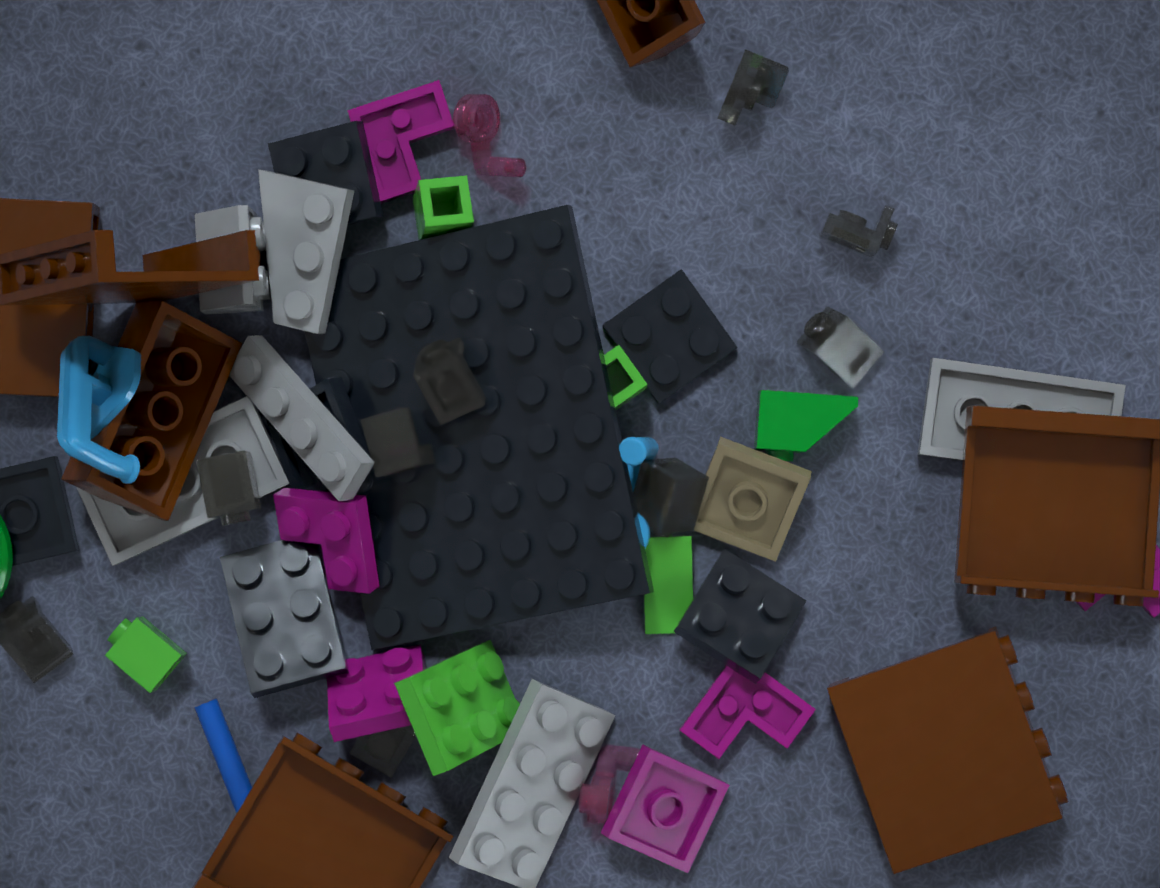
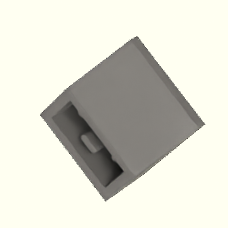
[195,205,271,315]

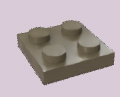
[685,436,812,562]

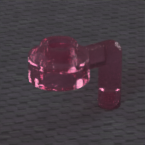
[453,94,526,178]
[579,745,641,826]

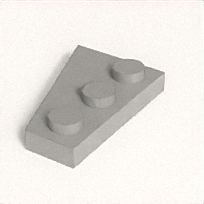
[258,170,354,334]

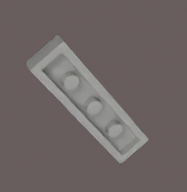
[229,335,375,501]

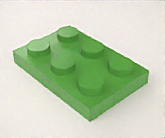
[394,640,520,776]

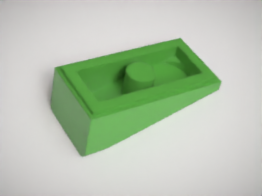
[644,536,693,634]

